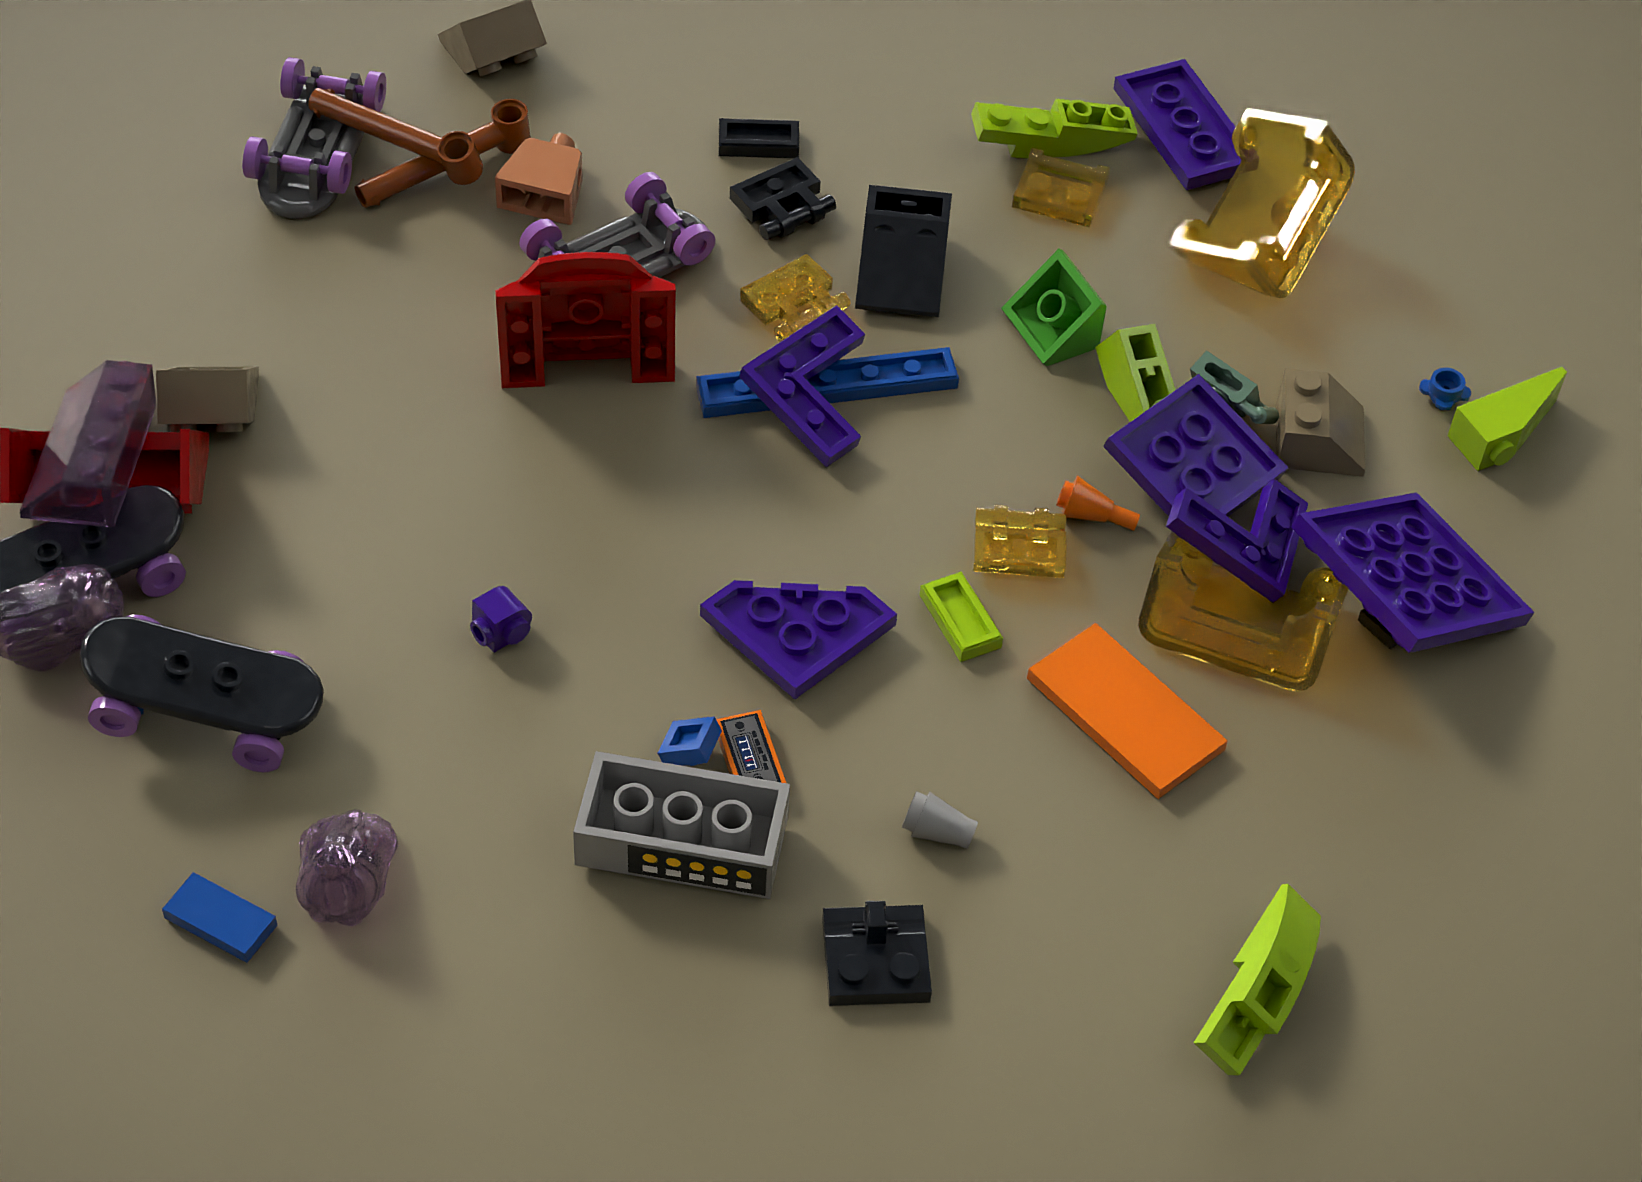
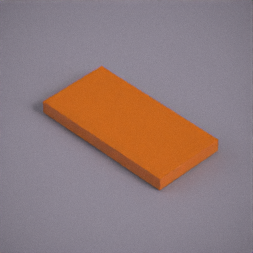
[1027,623,1228,799]

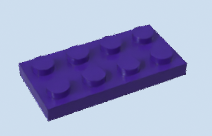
[1113,59,1259,190]

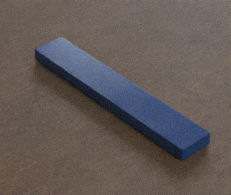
[696,347,959,418]

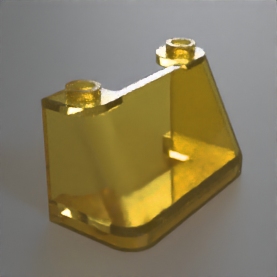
[1169,108,1355,298]
[1138,531,1349,692]

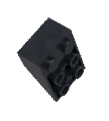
[855,185,952,317]

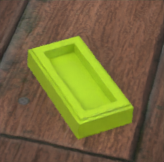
[919,571,1003,662]

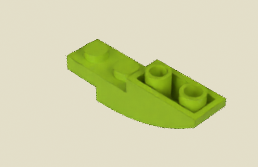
[971,99,1138,159]
[1194,884,1321,1075]

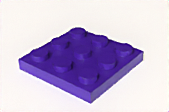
[1103,374,1288,517]

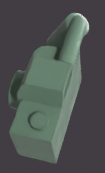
[1190,350,1279,424]

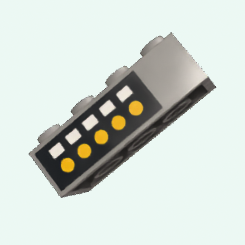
[573,751,790,899]

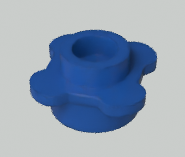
[1419,368,1471,410]

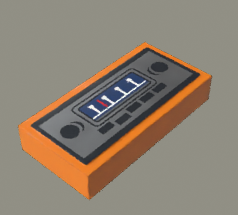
[716,710,787,784]

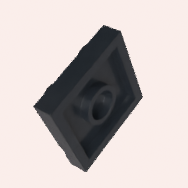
[822,901,932,1006]

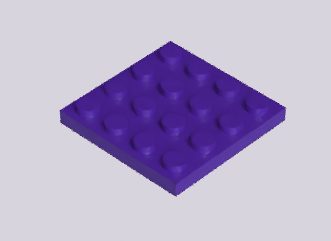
[1291,492,1535,653]

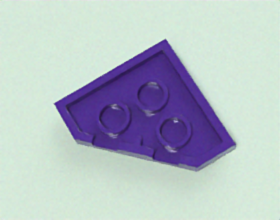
[700,580,897,699]

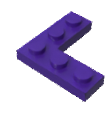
[739,305,866,467]
[1166,479,1308,603]

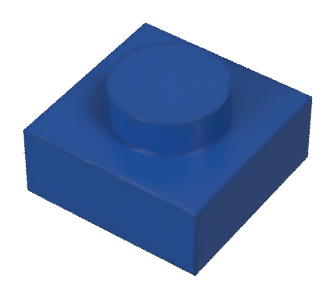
[658,716,722,766]

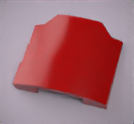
[495,252,676,388]

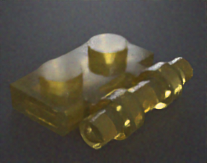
[740,254,851,342]
[973,504,1066,578]

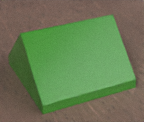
[1001,248,1107,366]

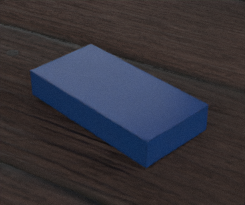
[162,872,278,963]

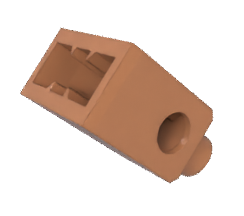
[495,133,583,225]

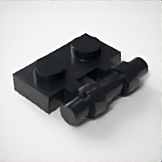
[729,157,836,240]

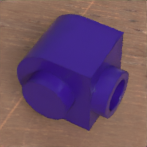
[470,586,532,653]

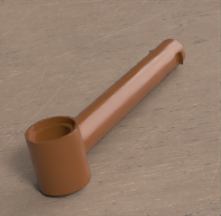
[308,88,483,185]
[354,99,531,208]

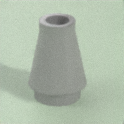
[902,791,978,849]

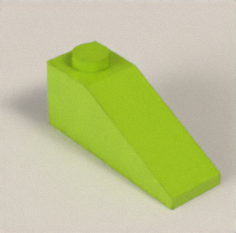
[1095,324,1176,422]
[1447,366,1567,471]

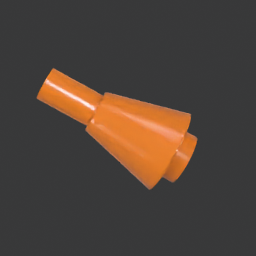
[1056,475,1140,531]

